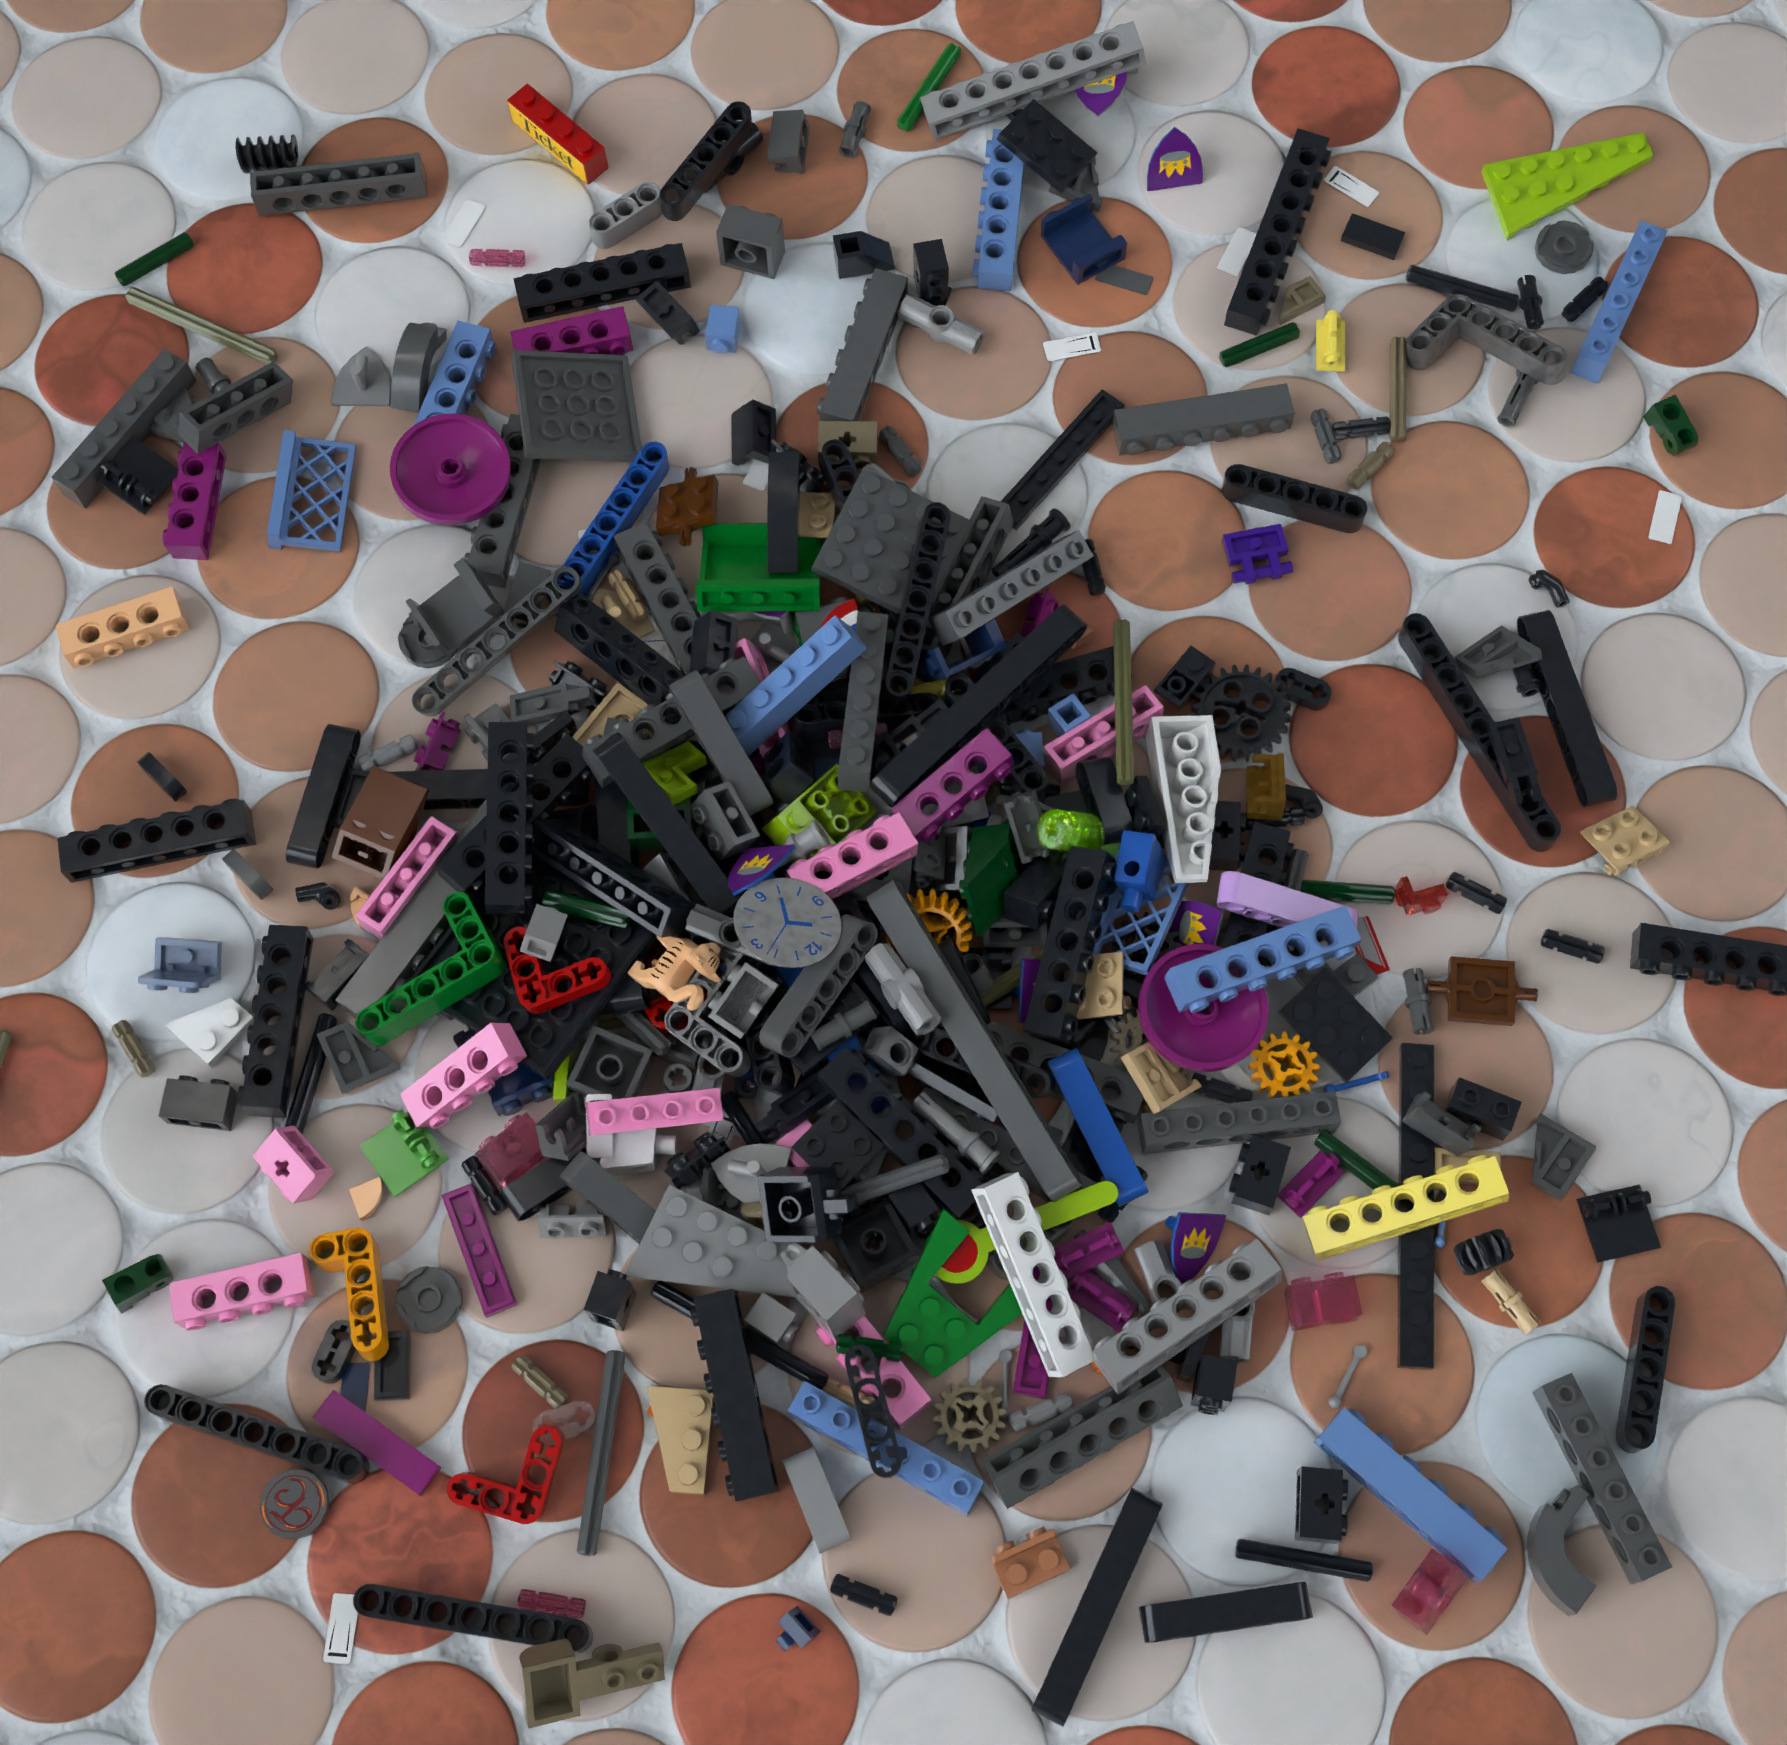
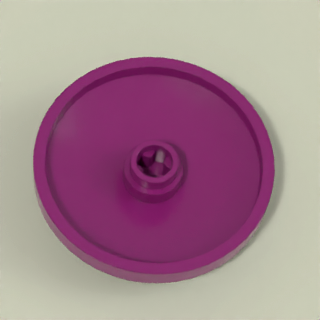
[390,414,511,525]
[1138,944,1269,1072]

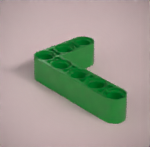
[355,892,506,1045]

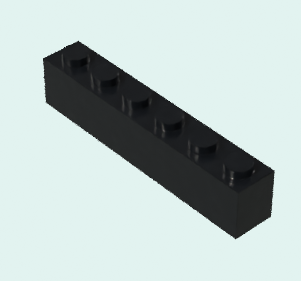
[690,1288,780,1502]

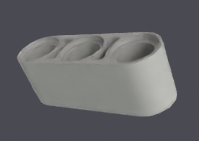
[589,182,662,249]
[782,1446,851,1553]

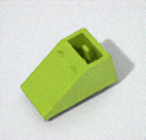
[762,764,877,864]

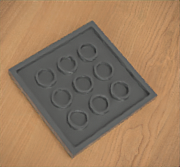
[511,350,642,462]
[811,467,971,614]

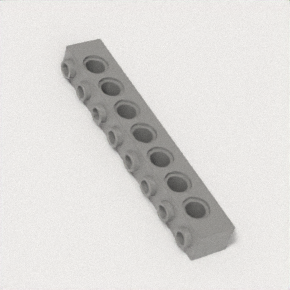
[920,21,1146,140]

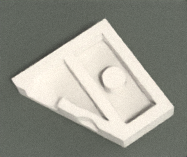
[165,998,254,1067]

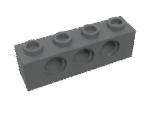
[178,361,293,454]

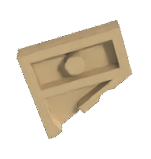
[1120,1041,1202,1114]

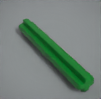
[897,43,961,132]

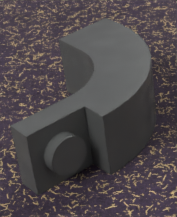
[391,322,447,413]
[1527,1485,1596,1616]

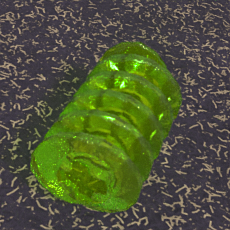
[1036,809,1105,851]

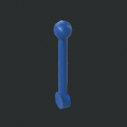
[1323,1071,1389,1092]

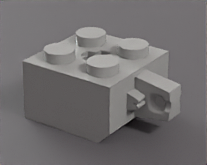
[780,1242,866,1340]

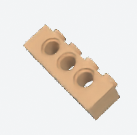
[55,586,190,668]

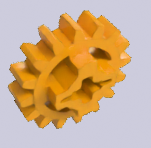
[1248,1031,1320,1099]

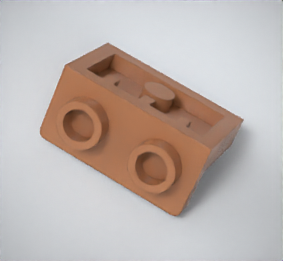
[990,1526,1071,1599]

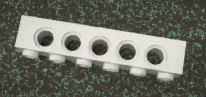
[971,1172,1094,1377]

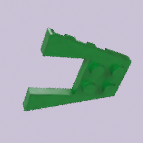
[883,1209,1022,1378]

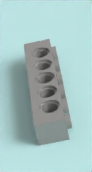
[1092,1239,1282,1395]

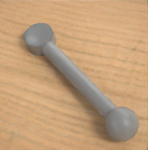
[1329,1345,1367,1409]
[999,1349,1013,1420]

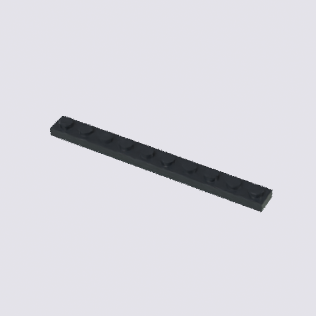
[1397,1043,1434,1370]

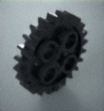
[1191,664,1291,762]

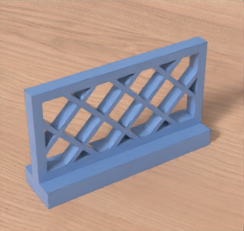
[267,430,356,552]
[1074,848,1189,975]

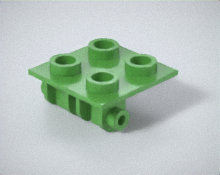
[359,1110,449,1197]

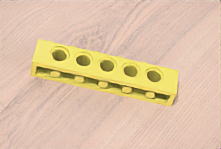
[1303,1155,1509,1261]

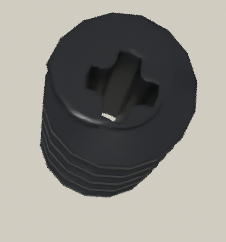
[235,134,298,174]

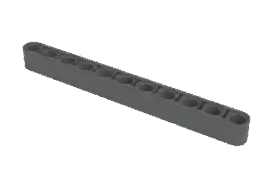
[867,879,1083,1203]

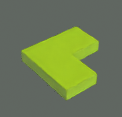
[642,741,707,805]

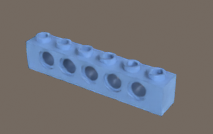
[973,129,1024,291]
[1570,220,1668,383]
[413,320,496,426]
[1164,905,1362,1013]
[788,1381,984,1516]

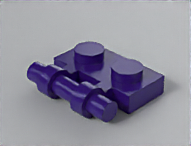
[1222,524,1293,585]

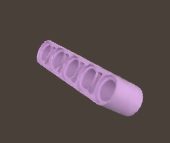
[1217,871,1359,941]

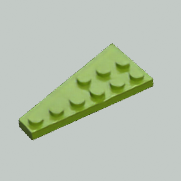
[1481,132,1653,240]

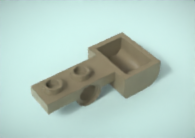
[519,1639,665,1729]

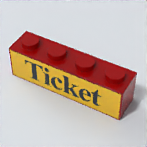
[507,83,608,185]

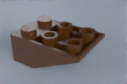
[331,766,429,879]

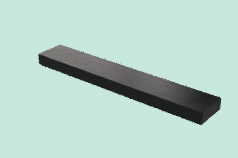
[1000,389,1125,531]

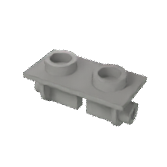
[537,1204,607,1239]

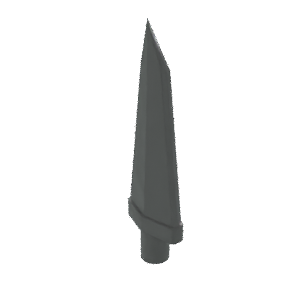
[1074,1229,1150,1316]

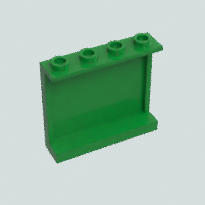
[695,523,822,612]

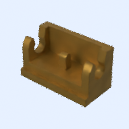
[1246,753,1286,820]

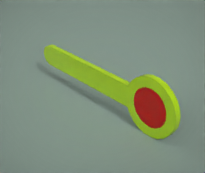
[935,1181,1118,1284]

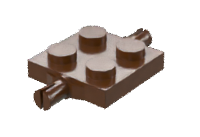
[656,467,719,546]
[1426,956,1538,1026]

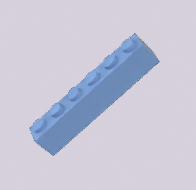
[698,615,867,757]
[1313,1407,1508,1583]

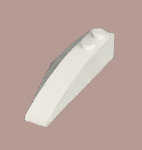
[1145,715,1221,883]

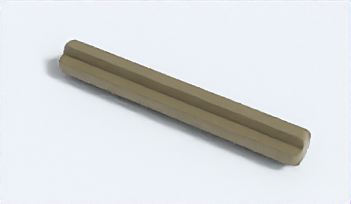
[1389,337,1407,442]

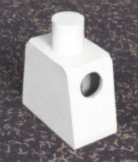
[600,1128,677,1175]

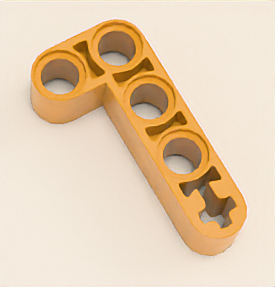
[309,1228,389,1361]

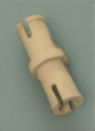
[1481,1268,1541,1335]

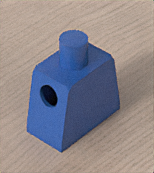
[1114,830,1167,912]

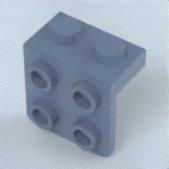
[138,937,222,993]

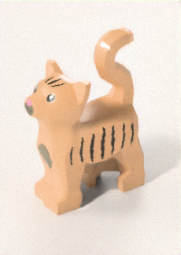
[628,935,721,1011]

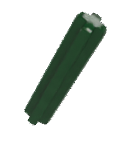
[114,232,194,286]
[1219,322,1300,367]
[1300,880,1395,904]
[542,890,631,928]
[1314,1130,1400,1190]

